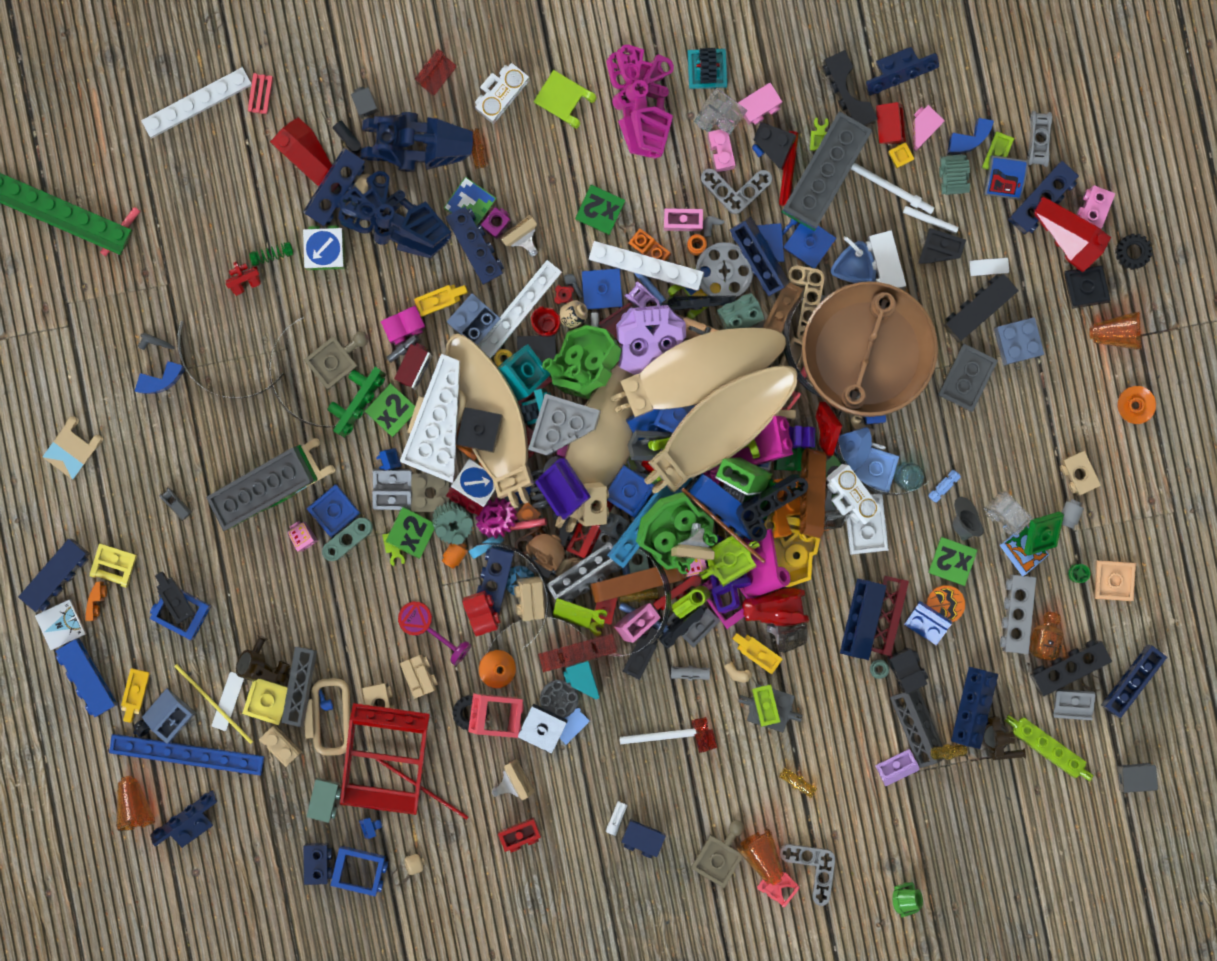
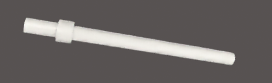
[851,162,935,214]

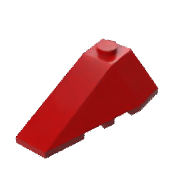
[270,117,339,193]
[1034,197,1111,272]

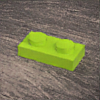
[981,131,1014,170]
[752,684,780,727]

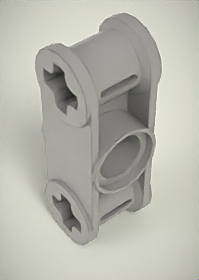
[1027,111,1052,167]

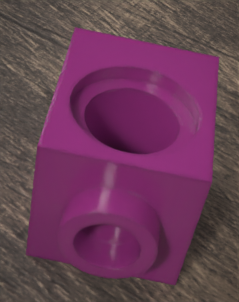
[481,207,511,239]

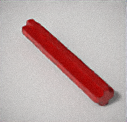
[779,131,799,206]

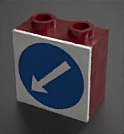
[394,343,433,390]
[446,459,495,516]

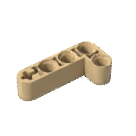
[787,266,824,341]

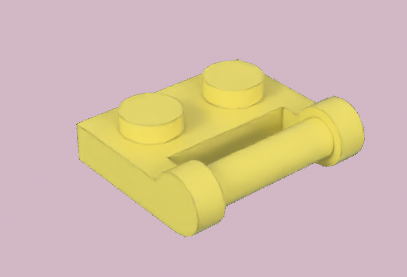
[90,544,137,588]

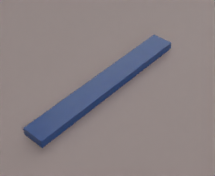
[109,734,265,776]

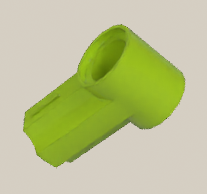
[671,586,710,619]

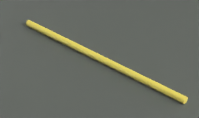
[174,664,253,744]

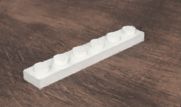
[141,67,252,139]
[589,241,704,291]
[478,260,562,359]

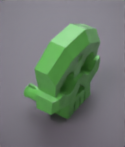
[542,325,621,400]
[636,492,718,574]

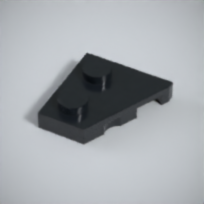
[753,122,797,170]
[918,228,966,265]

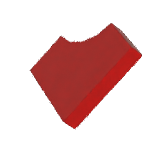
[815,402,842,456]

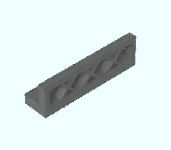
[627,430,673,461]
[281,647,317,727]
[890,689,947,768]

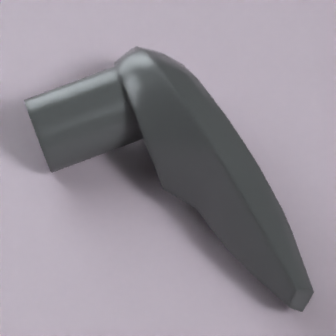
[138,333,175,350]

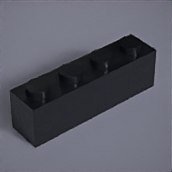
[943,274,1019,343]

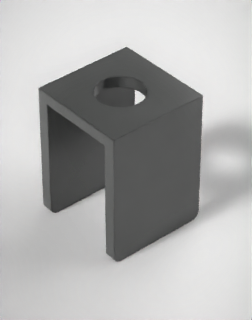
[1117,763,1158,793]

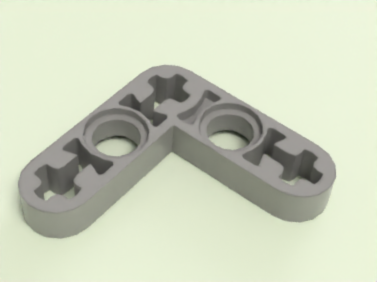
[701,169,772,215]
[779,844,835,906]

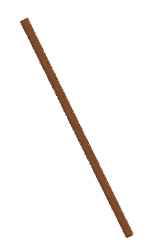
[681,488,765,563]

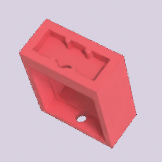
[468,693,524,738]

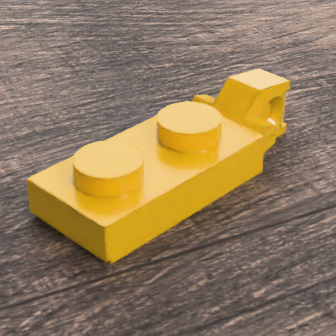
[414,285,468,317]
[732,633,783,674]
[121,668,151,723]

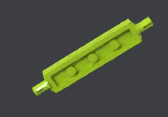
[1004,715,1094,781]

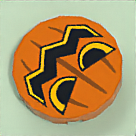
[926,585,965,622]

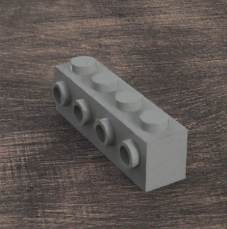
[546,542,622,603]

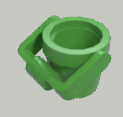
[892,882,923,917]

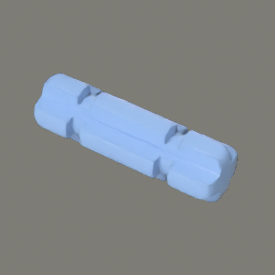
[928,470,961,503]

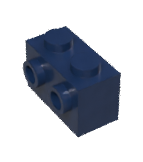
[621,819,666,858]
[303,843,333,885]

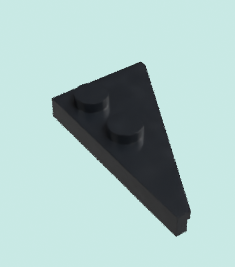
[661,295,736,310]

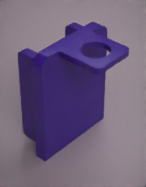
[535,458,591,520]

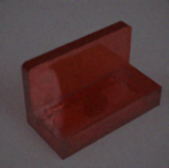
[415,49,457,96]

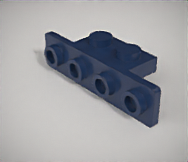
[866,47,939,96]
[150,790,217,848]

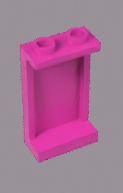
[730,415,793,466]

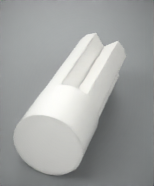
[605,801,627,836]

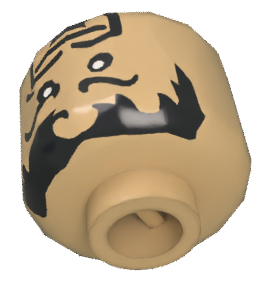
[559,300,588,328]

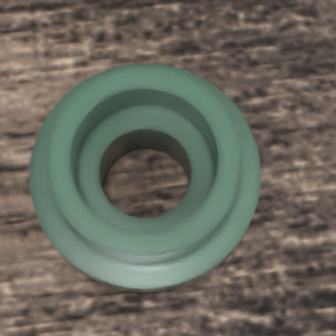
[870,659,889,679]

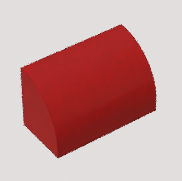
[876,102,906,144]

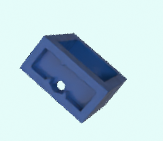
[150,589,212,640]
[330,846,388,896]

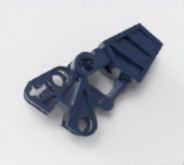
[360,112,473,172]
[338,171,452,259]

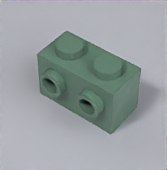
[717,293,765,330]
[306,778,342,823]

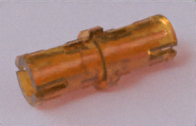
[470,128,486,169]

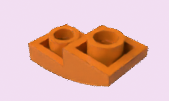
[628,229,671,261]
[85,582,107,621]

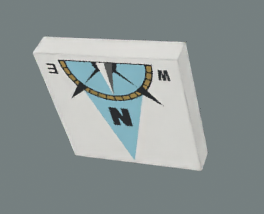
[35,599,87,650]

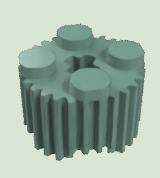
[939,155,970,195]
[432,501,473,545]

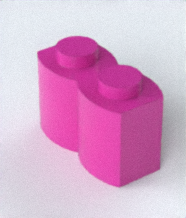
[380,306,426,345]

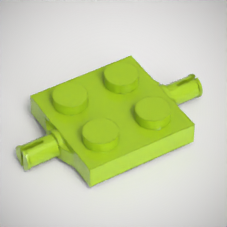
[699,533,760,587]

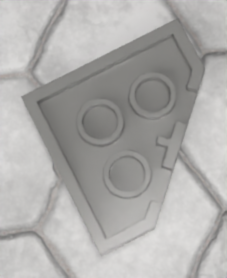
[528,394,601,455]

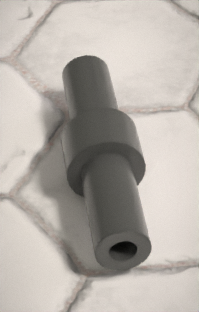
[387,334,420,363]

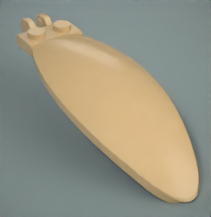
[611,328,786,418]
[445,334,534,508]
[555,362,634,533]
[644,366,797,494]

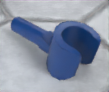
[319,688,333,711]

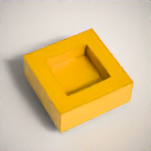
[888,142,914,169]

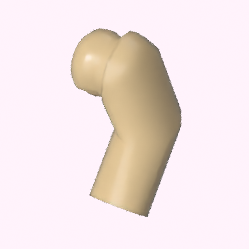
[851,415,875,438]
[555,557,581,576]
[724,661,752,683]

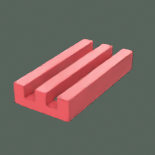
[248,73,273,115]

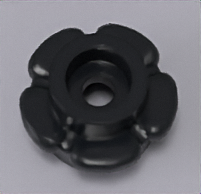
[133,720,151,737]

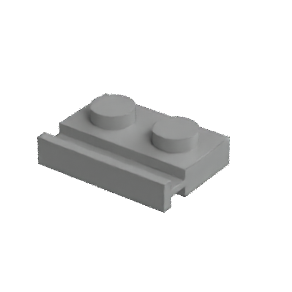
[1053,689,1096,720]

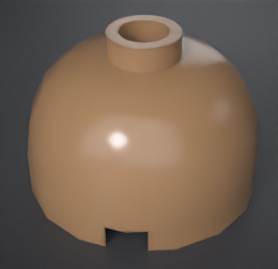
[526,534,565,571]

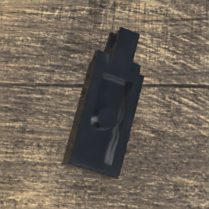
[155,571,195,624]
[659,606,705,649]
[622,626,658,680]

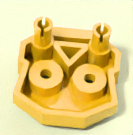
[756,512,820,587]

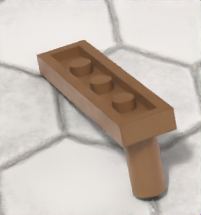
[762,283,803,333]

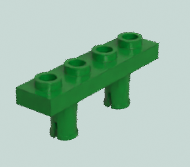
[327,367,386,438]

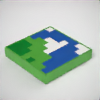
[444,177,497,226]

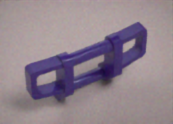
[705,535,752,613]

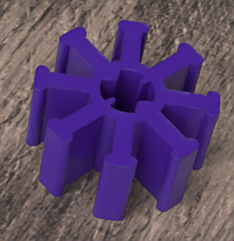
[788,426,815,449]

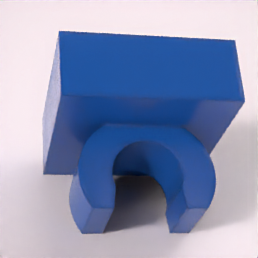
[376,448,401,470]
[359,818,382,839]

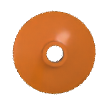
[1117,386,1156,424]
[479,650,516,688]

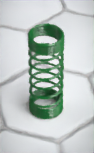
[249,242,294,267]

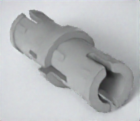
[671,666,710,681]

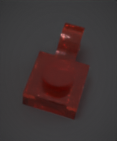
[692,717,717,753]

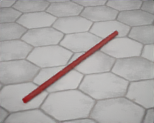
[376,759,469,820]

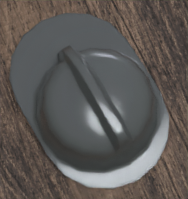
[952,497,984,541]

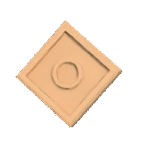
[1094,560,1136,601]

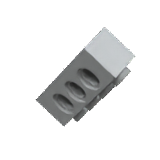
[1000,575,1036,654]

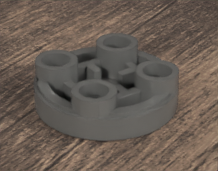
[540,680,579,718]

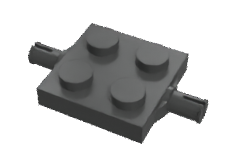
[738,684,803,733]

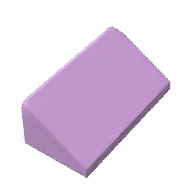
[875,749,919,786]

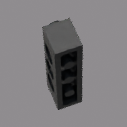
[1030,639,1112,697]

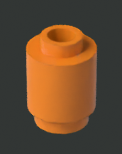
[687,234,707,256]
[441,542,468,569]

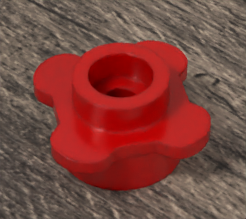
[554,285,574,304]

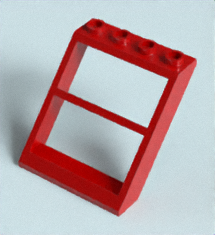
[340,703,430,815]

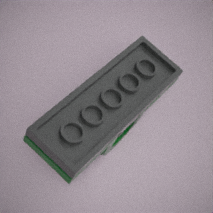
[781,111,872,231]
[206,445,318,531]

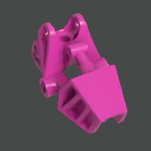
[606,45,674,159]

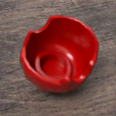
[531,306,561,336]

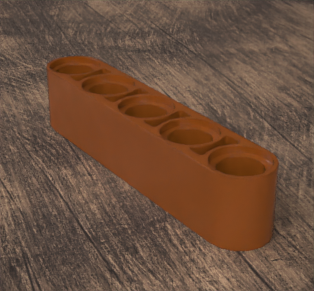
[799,448,826,538]
[590,566,685,603]

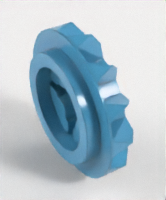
[506,566,535,596]

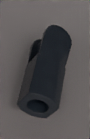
[332,120,361,154]

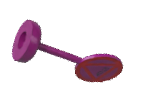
[398,602,471,666]

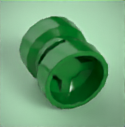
[1068,564,1090,583]

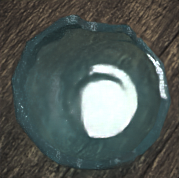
[893,461,924,491]

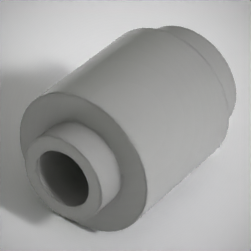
[1061,499,1084,529]

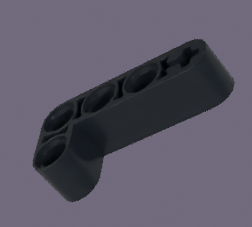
[736,474,808,541]

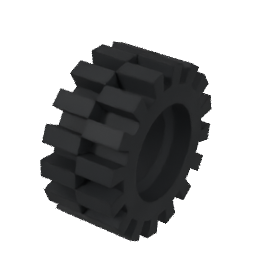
[1115,233,1153,270]
[452,695,488,730]

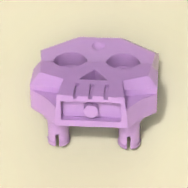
[616,305,686,375]

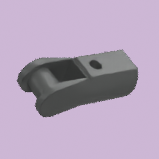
[159,487,192,521]

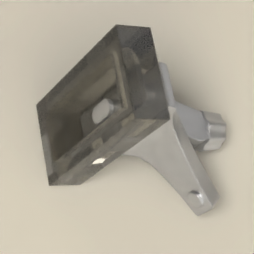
[824,488,850,530]
[767,624,807,653]

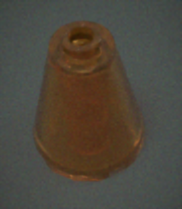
[1089,311,1141,350]
[116,776,155,831]
[736,829,784,885]

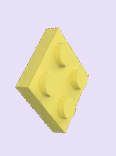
[242,679,288,725]

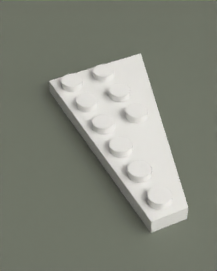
[400,354,460,483]

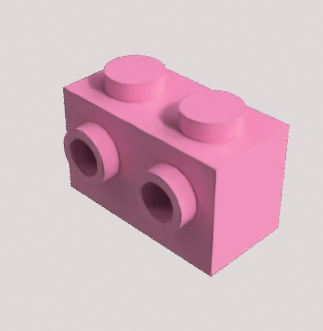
[1076,185,1115,229]

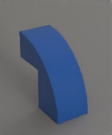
[947,118,994,155]
[135,361,185,394]

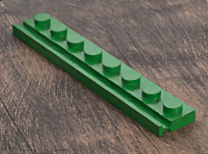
[0,173,133,256]

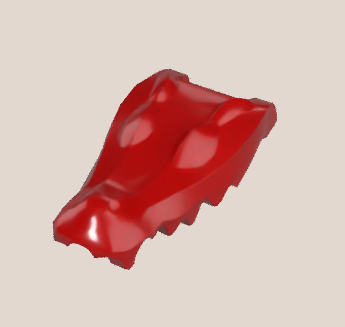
[742,588,809,627]

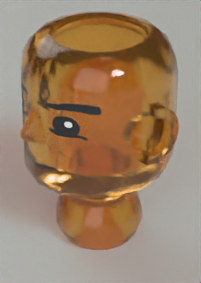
[1029,611,1064,660]

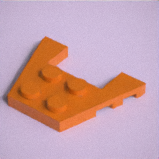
[772,478,834,538]

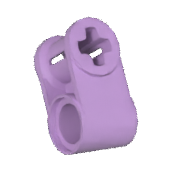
[625,282,660,307]

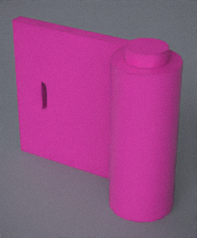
[743,529,790,598]

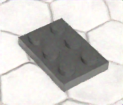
[938,344,998,412]

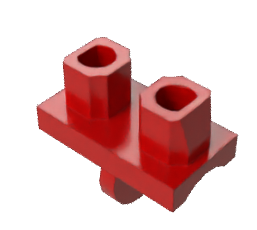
[225,261,261,296]

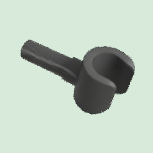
[564,274,583,299]

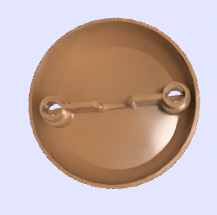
[801,282,938,417]

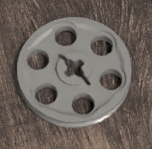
[696,242,753,298]

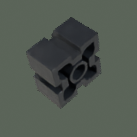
[886,647,928,694]

